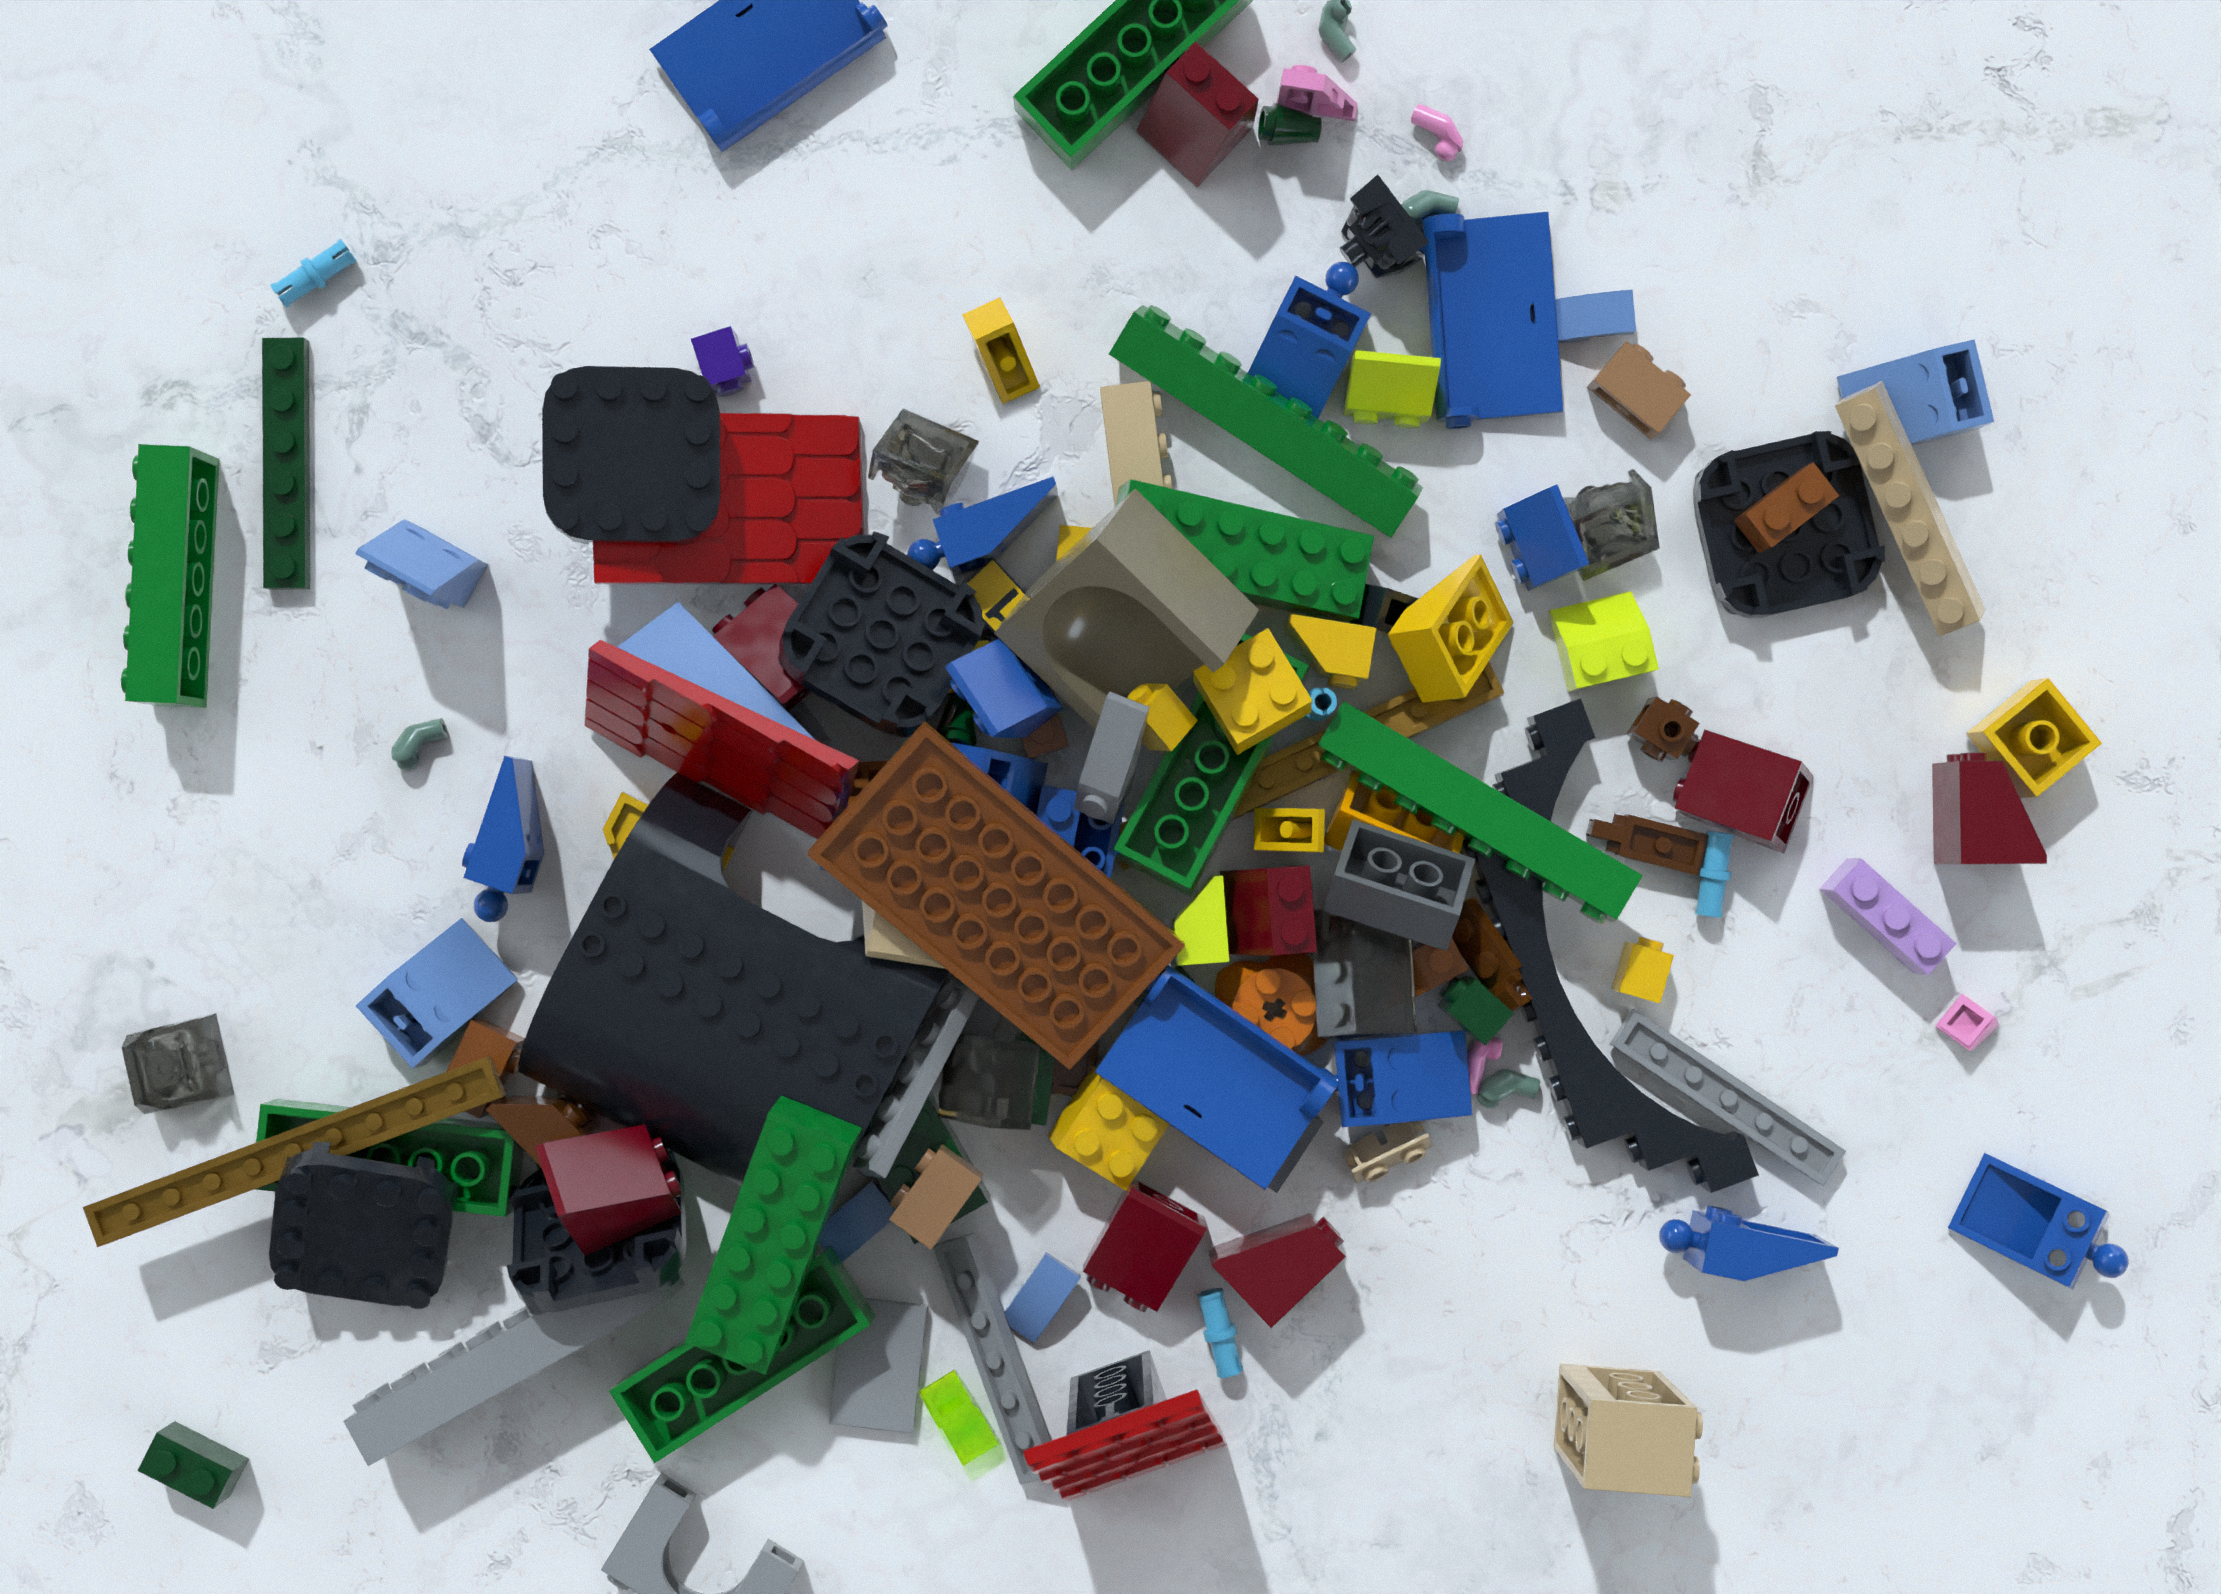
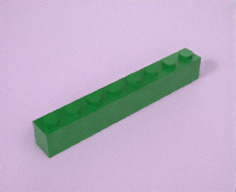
[1109,305,1424,538]
[1317,701,1643,924]

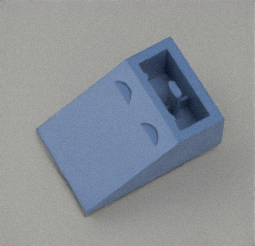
[1837,339,1994,445]
[355,519,488,609]
[355,918,519,1069]

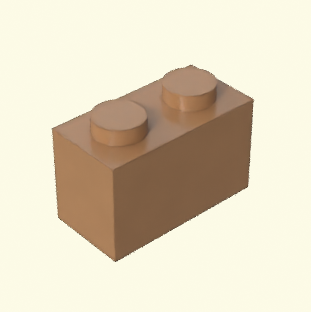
[1587,341,1691,440]
[889,1144,984,1250]

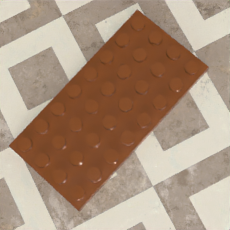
[808,721,1185,1070]

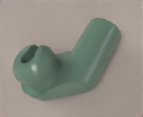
[1318,0,1357,63]
[1401,190,1459,227]
[391,718,448,770]
[1477,1069,1540,1109]

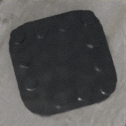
[542,366,720,545]
[1693,431,1885,618]
[778,531,985,738]
[269,1142,458,1309]
[506,1150,687,1315]

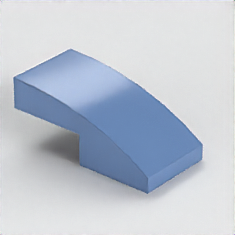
[1555,289,1636,343]
[819,1180,895,1262]
[1004,1252,1081,1343]

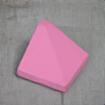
[1935,994,2000,1052]

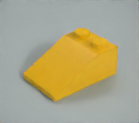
[1388,554,1514,703]

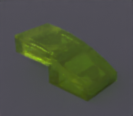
[919,1370,1001,1466]

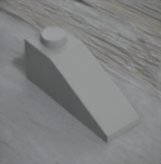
[1073,691,1150,824]

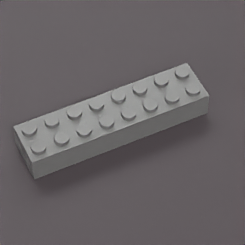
[343,1276,685,1466]

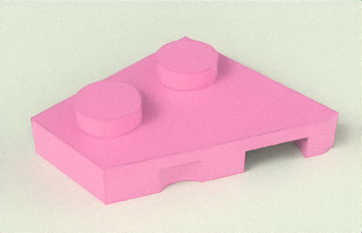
[1277,65,1357,121]

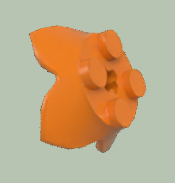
[1215,953,1330,1056]

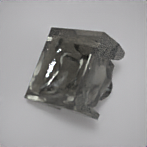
[868,408,979,515]
[1563,469,1660,581]
[121,1013,234,1114]

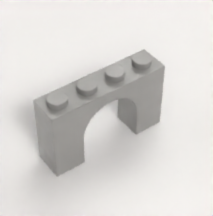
[601,1472,804,1594]

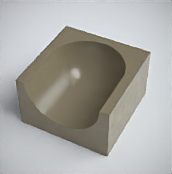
[994,489,1259,730]

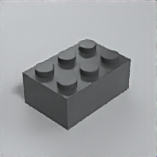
[1323,819,1476,951]

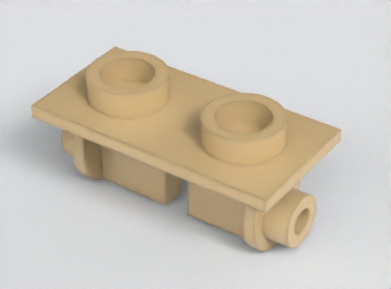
[1342,1121,1432,1183]

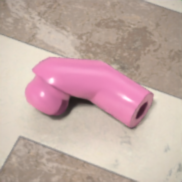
[1411,104,1463,162]
[1467,1037,1502,1094]

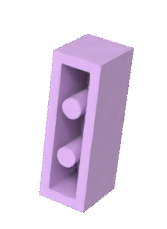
[1820,858,1957,975]

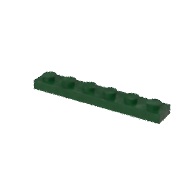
[262,337,310,590]

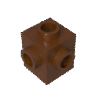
[1626,696,1700,762]

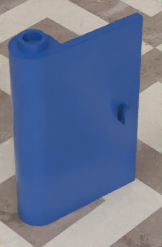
[649,0,888,153]
[1422,211,1563,429]
[1094,965,1339,1190]

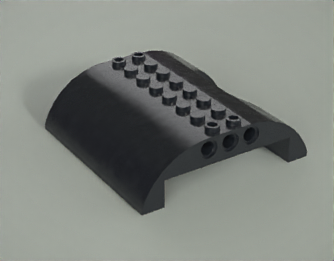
[518,772,949,1186]

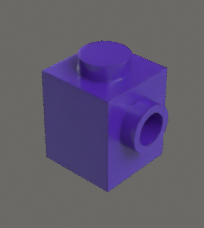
[691,326,755,396]

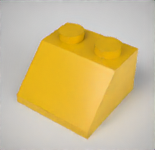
[1285,614,1376,690]

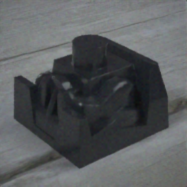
[1339,174,1429,278]

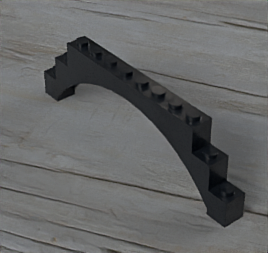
[1461,698,1759,1193]

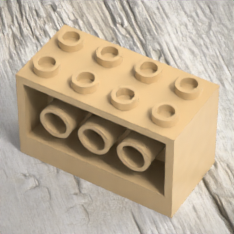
[1554,1364,1703,1497]

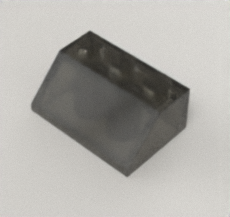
[1313,909,1417,1040]

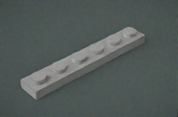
[852,975,980,1178]
[1610,1009,1846,1186]
[933,1232,1051,1485]

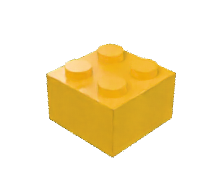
[1193,628,1313,755]
[1966,678,2102,798]
[1047,1066,1169,1191]

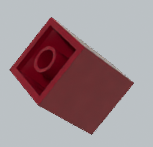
[1136,41,1259,188]
[711,583,812,712]
[1673,729,1814,854]
[1932,753,2047,864]
[1220,865,1317,955]
[535,1125,683,1256]
[1083,1178,1207,1312]
[1209,1213,1346,1328]

